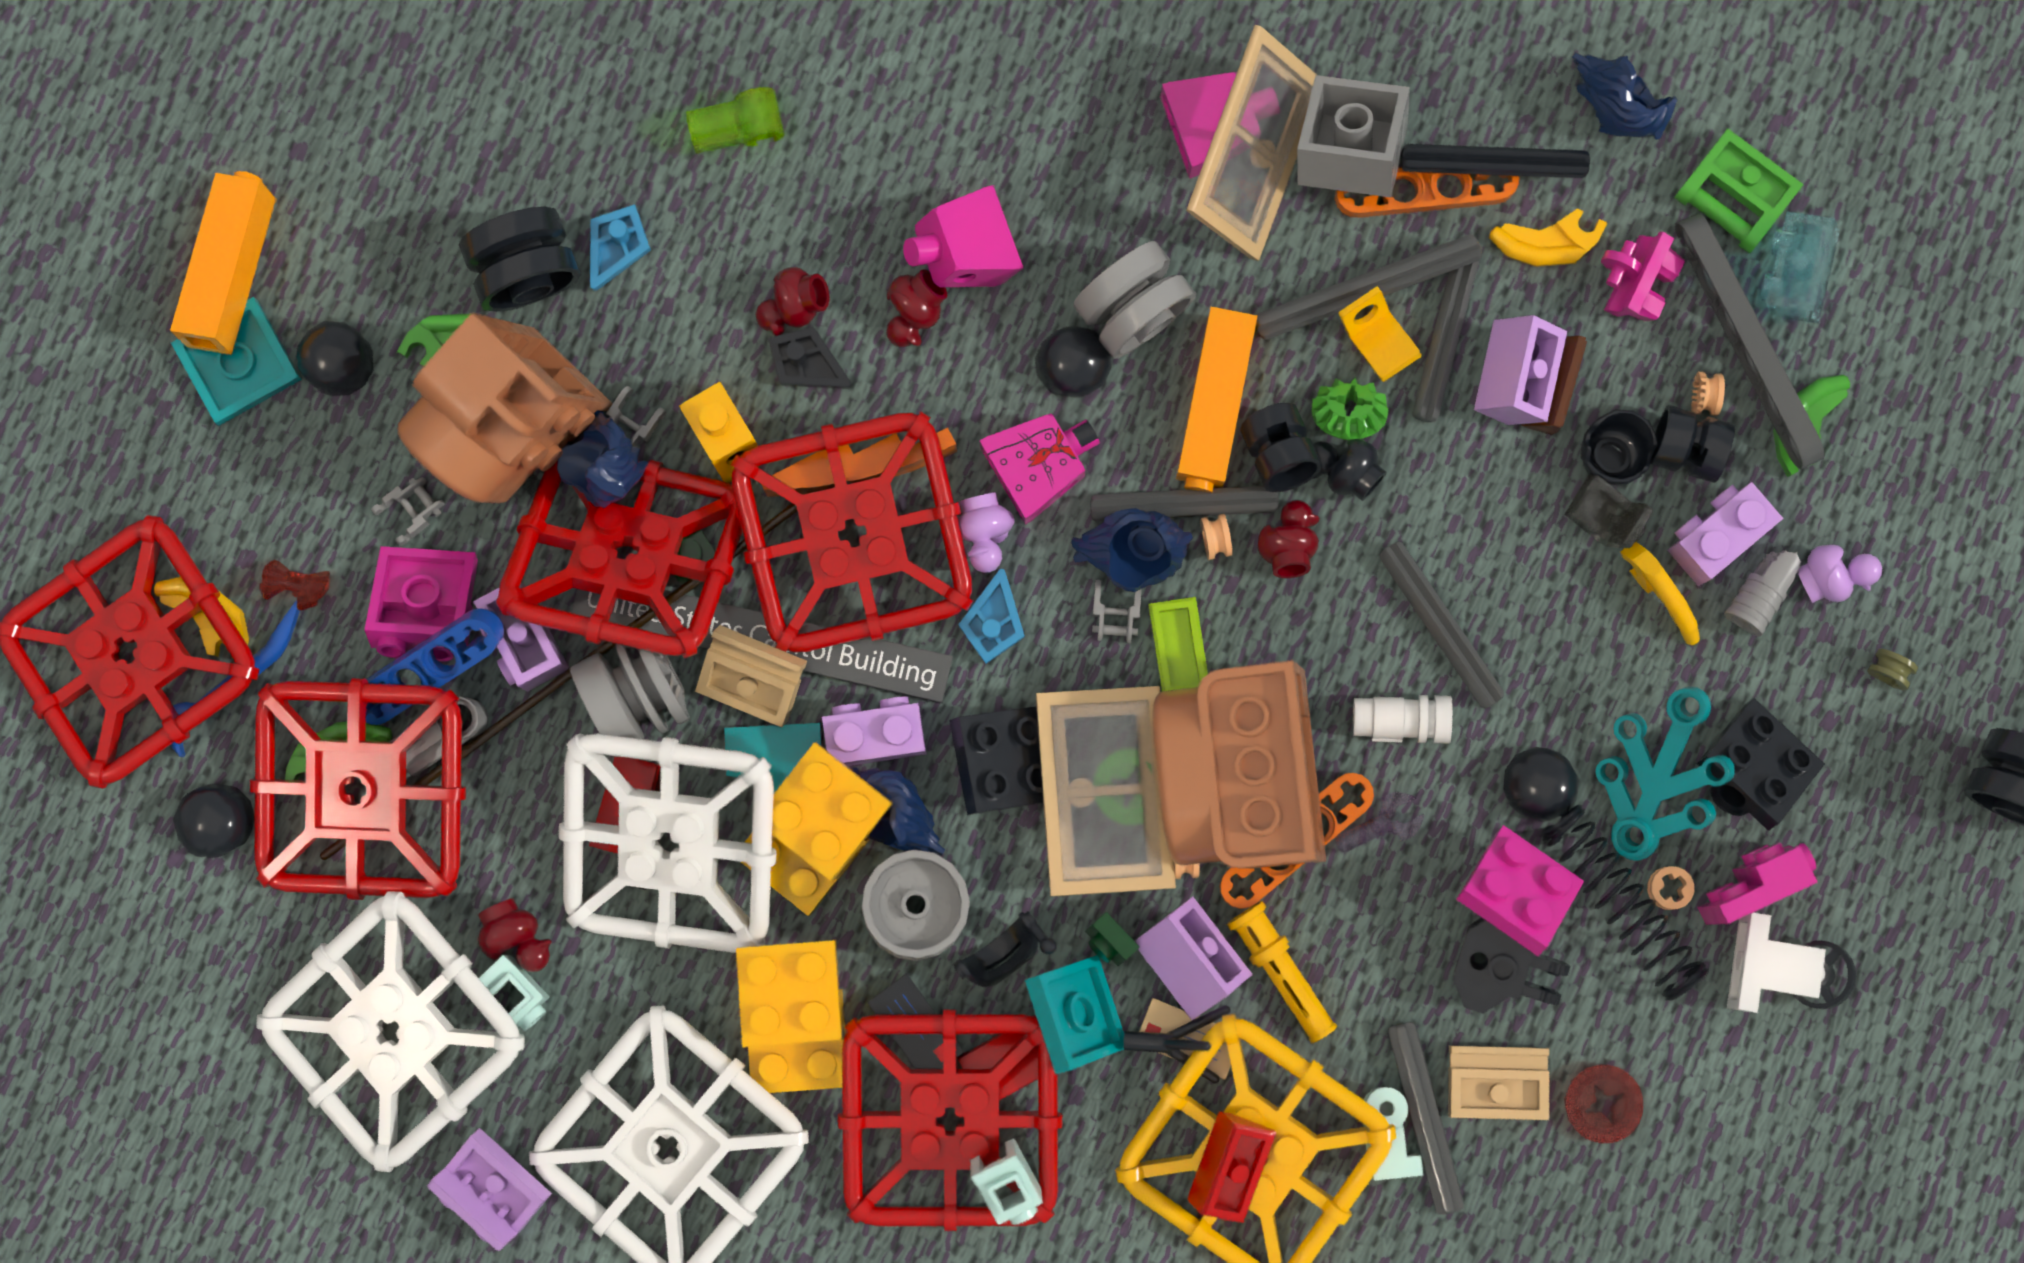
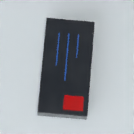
[867,973,964,1069]

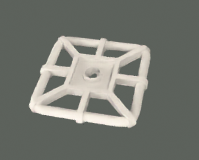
[559,734,776,953]
[256,891,525,1172]
[529,1005,809,1263]

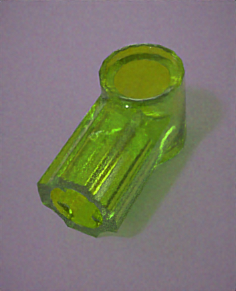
[686,87,785,154]

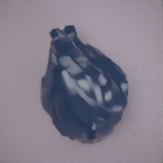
[1572,52,1677,140]
[557,410,648,508]
[1071,508,1193,592]
[852,767,945,856]

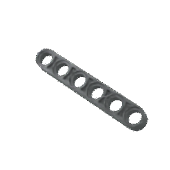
[1675,213,1825,469]

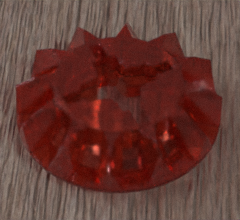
[1564,1064,1644,1144]

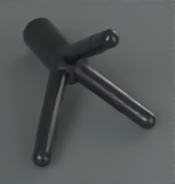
[1124,1005,1231,1084]

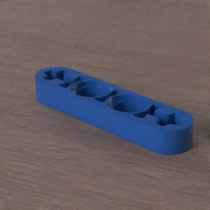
[366,608,504,725]

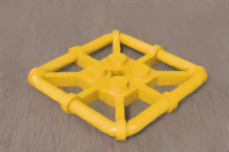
[1115,1014,1397,1263]

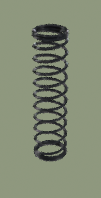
[1539,805,1709,1001]

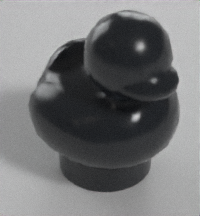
[1312,439,1387,501]

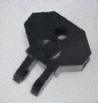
[1453,917,1571,1014]

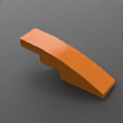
[761,427,957,497]

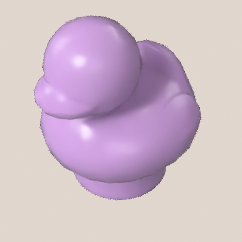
[958,492,1014,573]
[1798,544,1882,603]

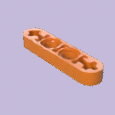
[1335,167,1519,218]
[1219,773,1374,909]

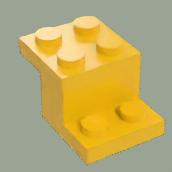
[741,742,893,916]
[736,940,845,1093]

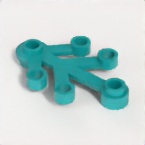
[1596,686,1735,861]

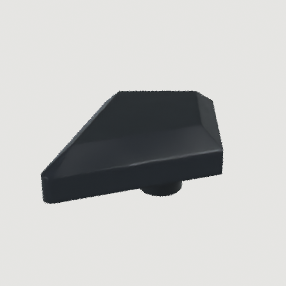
[768,326,852,389]

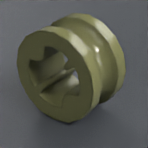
[1867,649,1918,690]

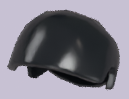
[296,321,374,396]
[1035,326,1112,398]
[1581,409,1658,486]
[1503,747,1578,822]
[173,784,254,859]

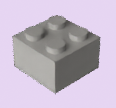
[1297,75,1410,197]

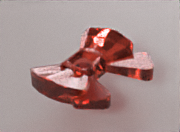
[259,560,330,610]

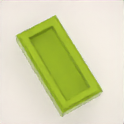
[1148,597,1208,691]

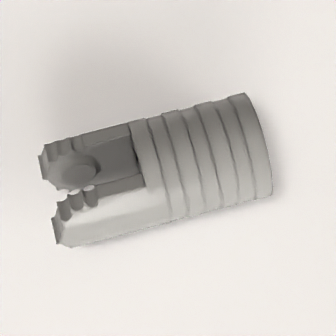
[1724,550,1802,636]

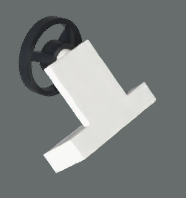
[1727,913,1856,1013]

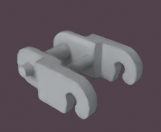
[606,386,666,449]
[371,477,444,546]
[1092,579,1142,643]

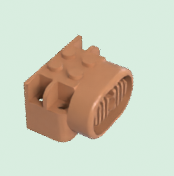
[397,313,613,503]
[1153,661,1326,869]

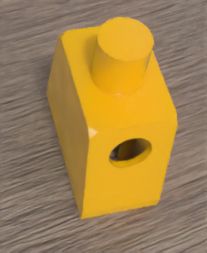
[679,382,758,483]

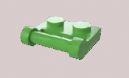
[1674,128,1804,254]

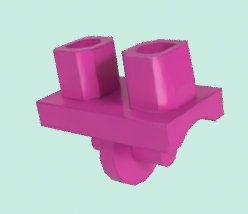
[1601,232,1685,321]

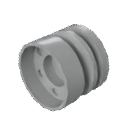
[570,644,690,757]

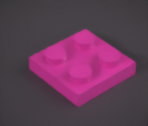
[1456,825,1584,956]

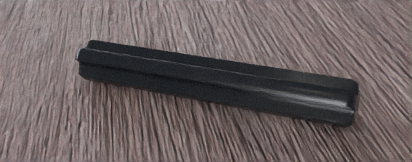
[1401,144,1590,178]

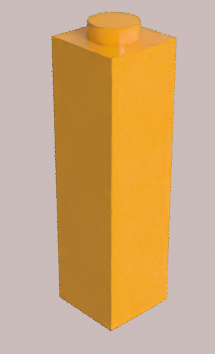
[170,171,276,355]
[1176,307,1257,493]

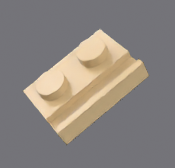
[695,625,807,728]
[1448,1045,1549,1120]

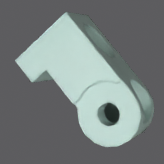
[1363,1087,1423,1181]

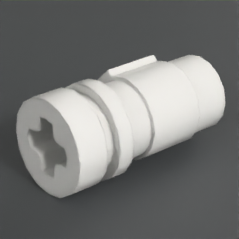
[1353,695,1452,744]

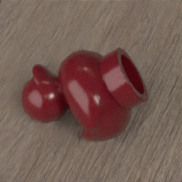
[756,267,830,336]
[886,269,948,347]
[1258,500,1320,578]
[477,898,552,972]

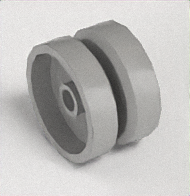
[1073,241,1196,359]
[862,850,970,961]

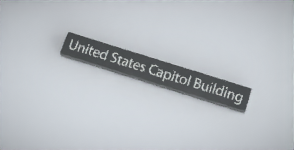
[571,589,953,704]

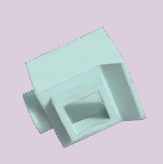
[479,955,550,1032]
[970,1138,1043,1225]

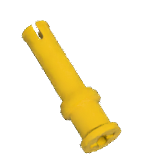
[1226,901,1338,1044]

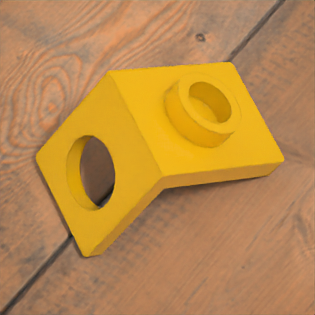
[1338,286,1421,382]

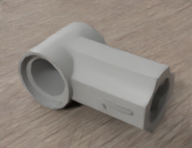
[390,697,488,776]

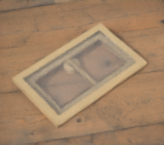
[1186,25,1317,261]
[1036,686,1176,897]

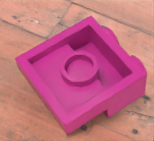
[364,546,478,661]
[1697,842,1817,925]

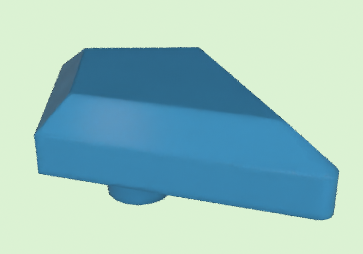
[590,204,651,291]
[958,569,1025,664]

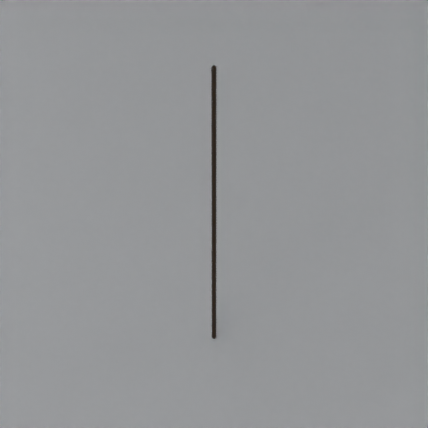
[320,503,797,860]

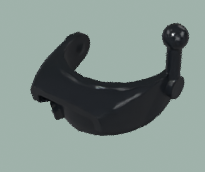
[952,911,1057,987]

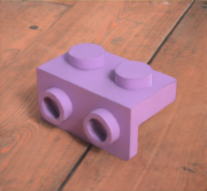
[428,1128,552,1251]

